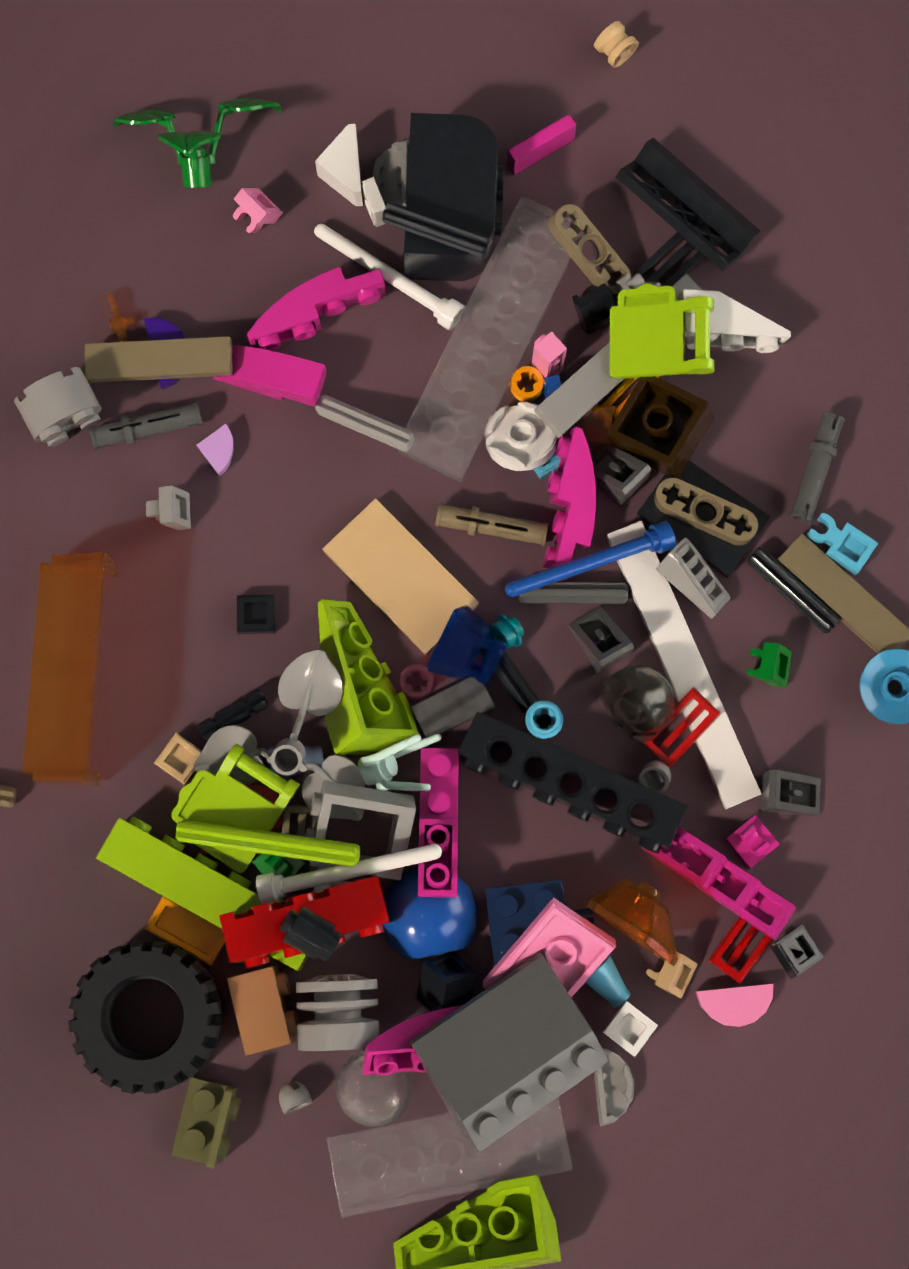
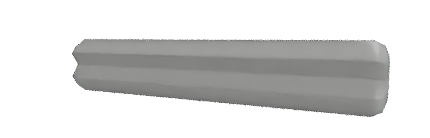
[315,395,415,452]

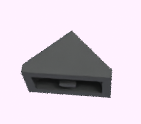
[591,442,651,507]
[568,606,634,674]
[760,769,821,816]

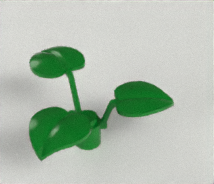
[113,98,282,188]

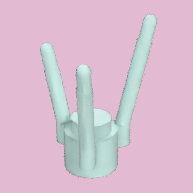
[358,734,441,791]

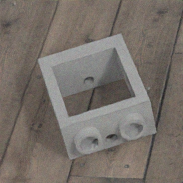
[305,780,416,880]

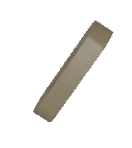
[548,204,632,297]
[654,478,758,545]

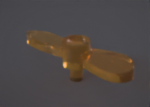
[107,292,135,342]

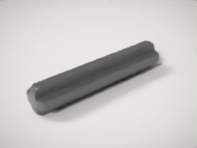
[518,581,628,604]

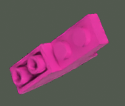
[247,267,386,351]
[542,427,596,581]
[418,748,459,898]
[362,1006,461,1076]

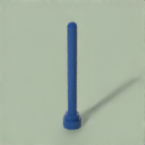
[505,521,676,597]

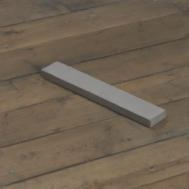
[534,274,702,438]

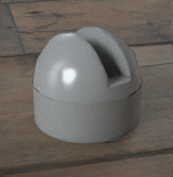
[639,760,671,793]
[278,1081,313,1114]

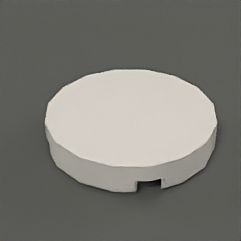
[485,402,558,471]

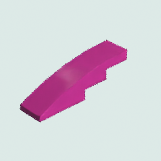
[642,827,796,940]

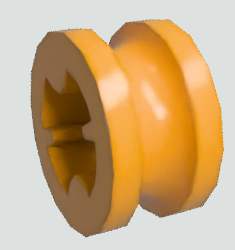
[510,366,544,402]

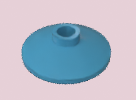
[859,649,909,724]

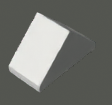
[315,124,363,206]

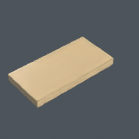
[322,498,479,656]

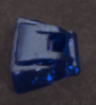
[426,605,507,685]

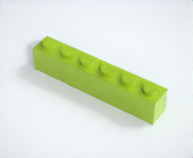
[96,816,308,971]

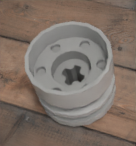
[296,974,379,1051]

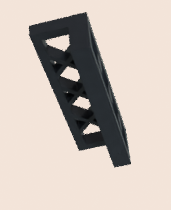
[616,137,761,271]

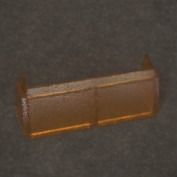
[22,552,117,786]

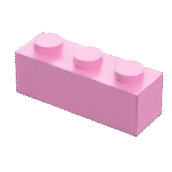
[531,332,567,380]

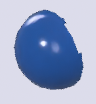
[382,868,478,960]

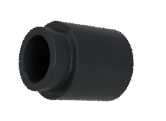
[279,905,342,961]

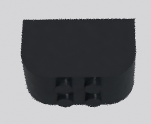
[404,113,505,281]

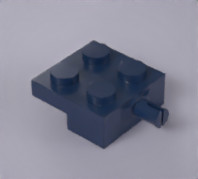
[485,880,595,967]

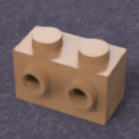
[227,966,299,1056]

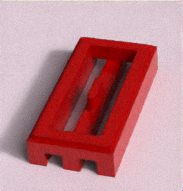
[642,687,722,768]
[708,916,772,984]

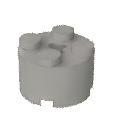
[14,367,102,448]

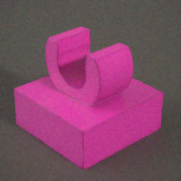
[724,815,780,869]

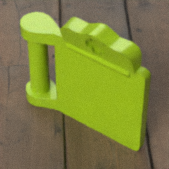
[610,283,714,379]
[171,743,300,873]

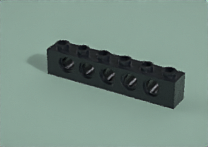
[458,712,688,854]

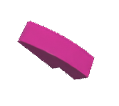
[213,345,327,407]

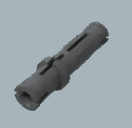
[89,402,203,450]
[789,412,845,524]

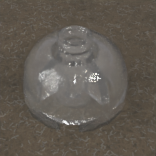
[336,1049,413,1127]

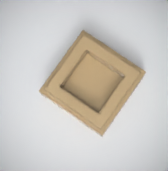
[154,733,202,786]

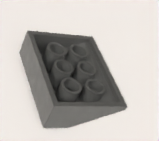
[409,953,609,1153]

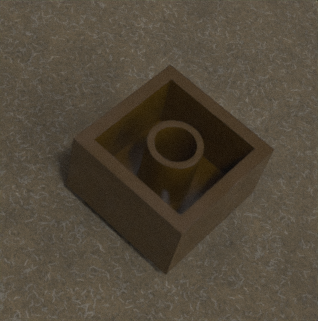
[607,376,714,478]

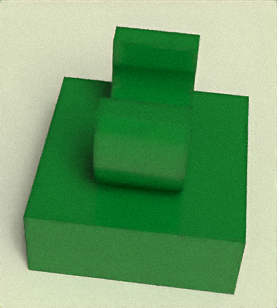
[747,642,792,688]
[252,854,308,878]

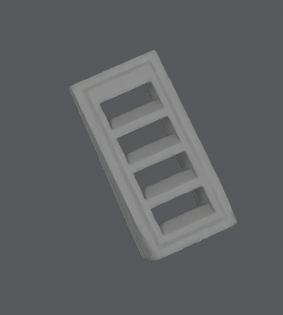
[656,537,731,619]

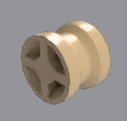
[594,21,639,68]

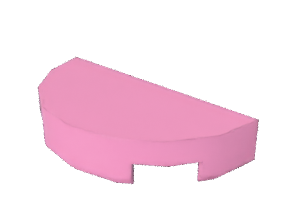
[695,984,774,1027]

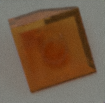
[587,879,678,966]

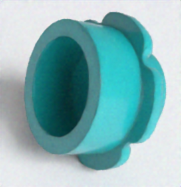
[490,614,524,650]

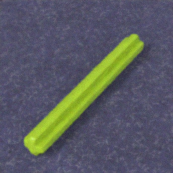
[176,820,360,867]

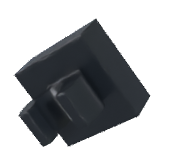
[572,283,616,335]

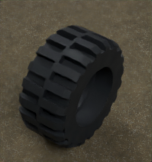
[68,941,225,1094]

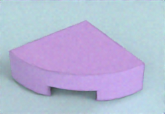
[196,424,234,476]

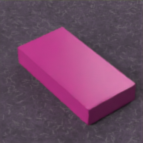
[507,115,576,175]

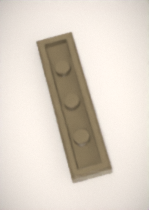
[85,336,233,383]
[777,534,909,654]

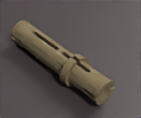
[435,503,549,546]

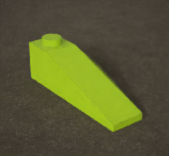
[318,599,419,755]
[393,1175,561,1269]

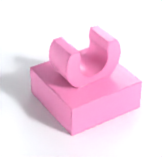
[233,188,283,233]

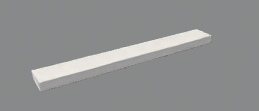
[607,521,761,810]

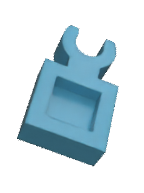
[806,513,879,576]

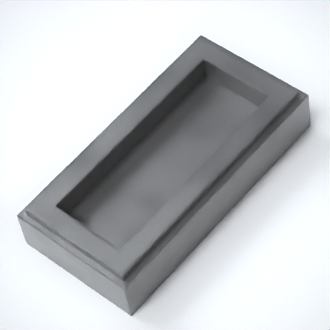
[411,673,495,738]

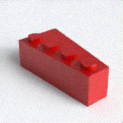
[219,876,390,968]

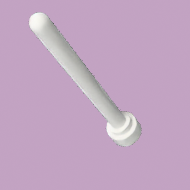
[314,224,466,331]
[256,844,442,904]

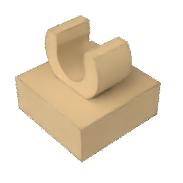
[646,949,698,999]

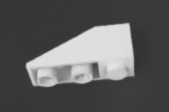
[677,289,791,353]

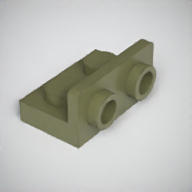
[171,1076,241,1169]

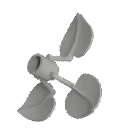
[193,649,366,821]

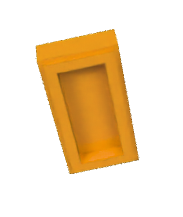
[145,896,225,966]

